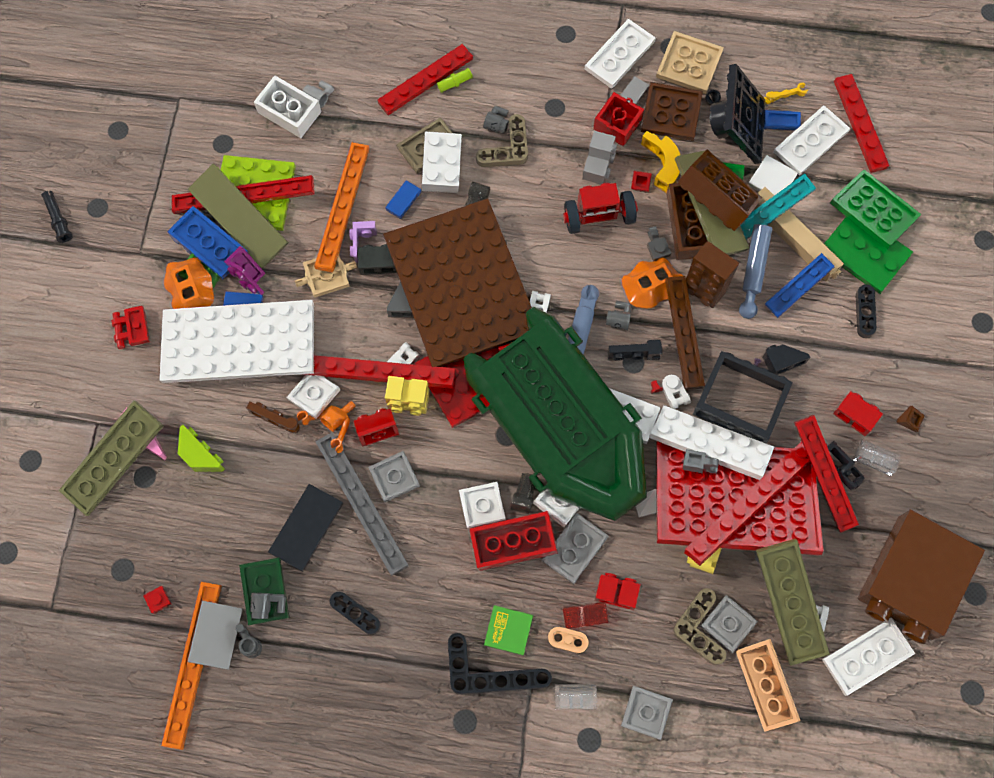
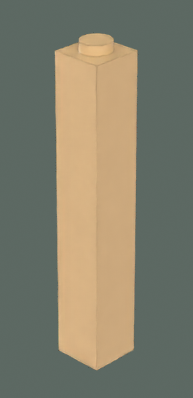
[754,187,844,282]

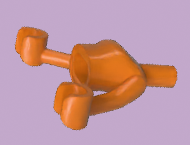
[297,401,356,453]

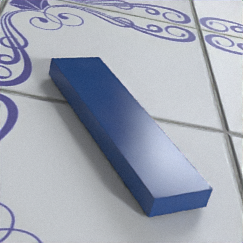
[765,253,835,318]

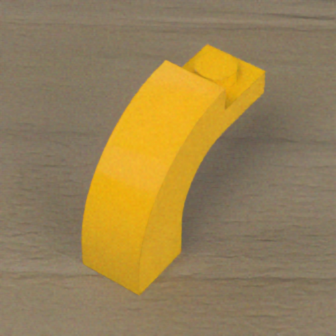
[641,131,680,193]

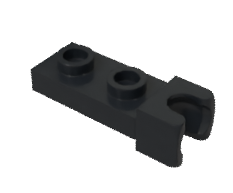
[608,340,662,361]

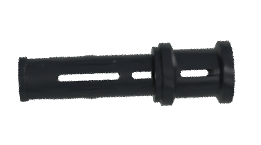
[41,191,73,243]

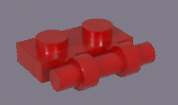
[111,305,150,349]

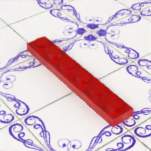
[377,44,473,116]
[834,74,890,173]
[794,415,859,533]

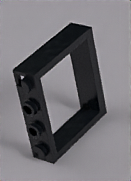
[692,351,793,444]

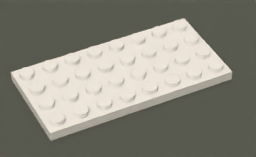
[160,300,314,383]

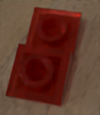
[563,602,609,629]

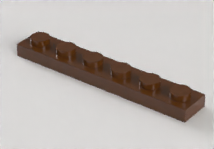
[665,276,705,389]

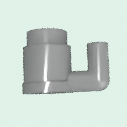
[303,80,334,108]

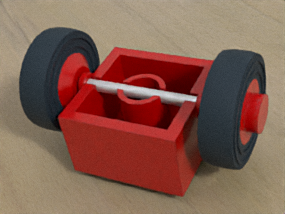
[563,183,638,234]

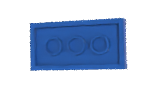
[167,206,248,279]

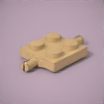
[295,255,357,298]

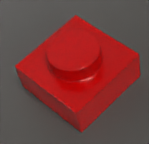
[143,586,172,614]

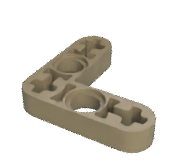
[476,114,528,167]
[673,588,726,665]

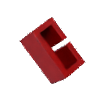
[833,391,883,436]
[594,573,641,611]

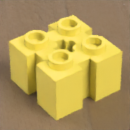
[385,376,430,416]

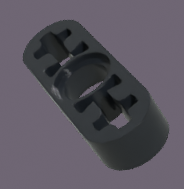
[856,284,877,339]
[330,592,381,635]

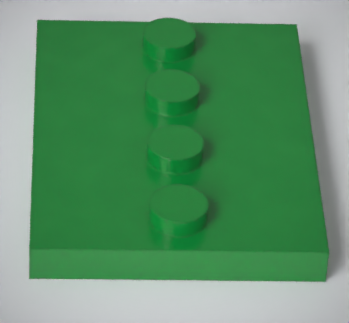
[830,169,921,249]
[824,217,913,294]

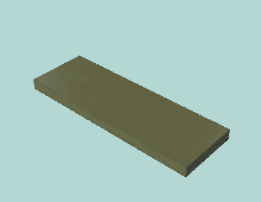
[675,150,749,255]
[188,164,289,268]
[58,400,164,516]
[756,539,830,666]

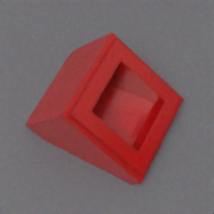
[631,170,652,192]

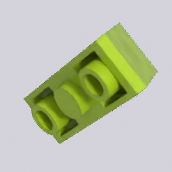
[178,425,225,472]

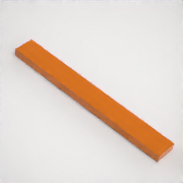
[314,142,370,273]
[161,582,222,750]

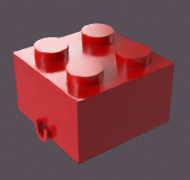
[593,92,644,147]

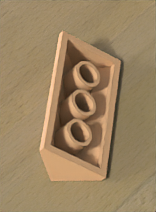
[736,639,801,732]

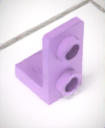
[350,221,377,263]

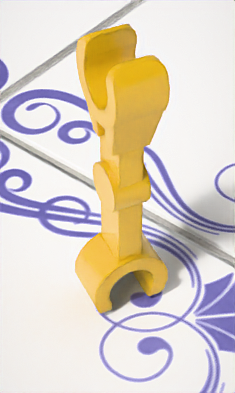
[764,83,808,104]

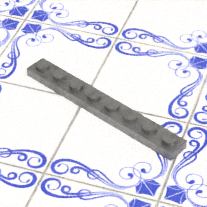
[315,432,409,576]

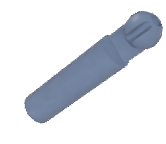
[739,224,773,319]
[568,285,599,355]

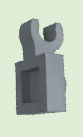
[647,226,672,261]
[683,449,719,473]

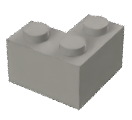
[582,131,617,184]

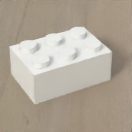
[254,76,322,138]
[422,132,461,193]

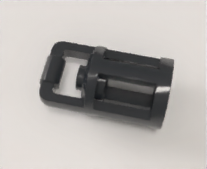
[827,441,865,490]

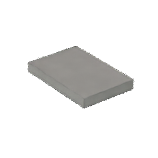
[542,513,609,585]
[187,601,242,670]

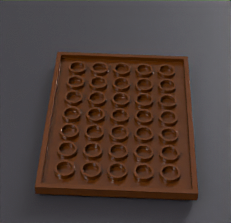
[383,198,532,367]

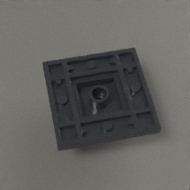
[710,64,766,164]

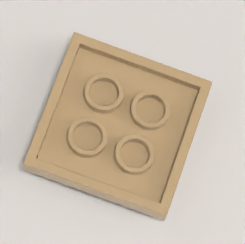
[656,31,724,94]

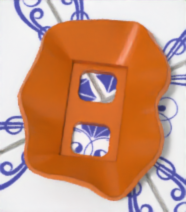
[164,258,214,309]
[622,258,683,308]

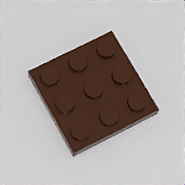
[641,82,703,141]

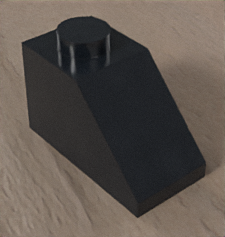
[762,344,810,375]

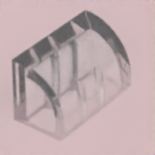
[854,439,900,476]
[555,684,597,710]

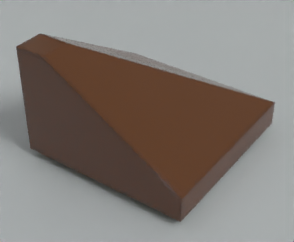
[896,406,925,432]

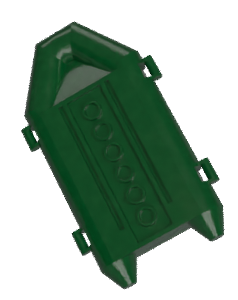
[463,307,647,521]

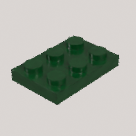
[239,557,290,625]

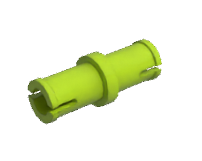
[437,68,473,93]

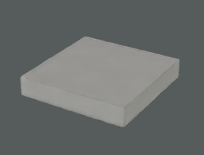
[368,451,420,503]
[700,595,758,653]
[621,686,673,740]

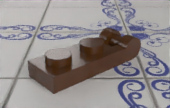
[246,401,300,434]

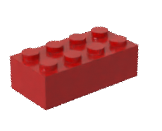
[470,511,558,571]

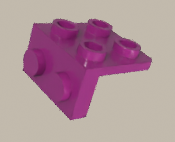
[224,246,266,295]

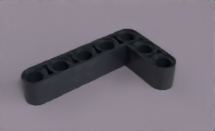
[448,633,552,695]

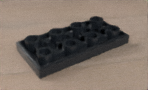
[268,484,344,572]

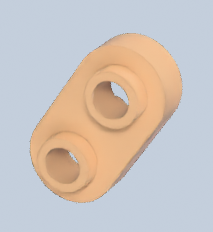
[548,627,589,654]

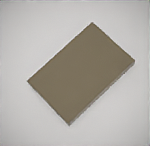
[396,117,452,174]

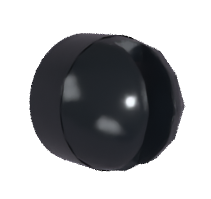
[705,90,721,105]

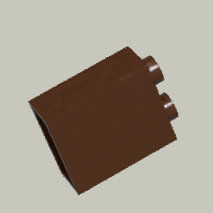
[857,509,985,644]

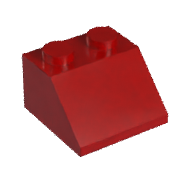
[354,408,399,447]

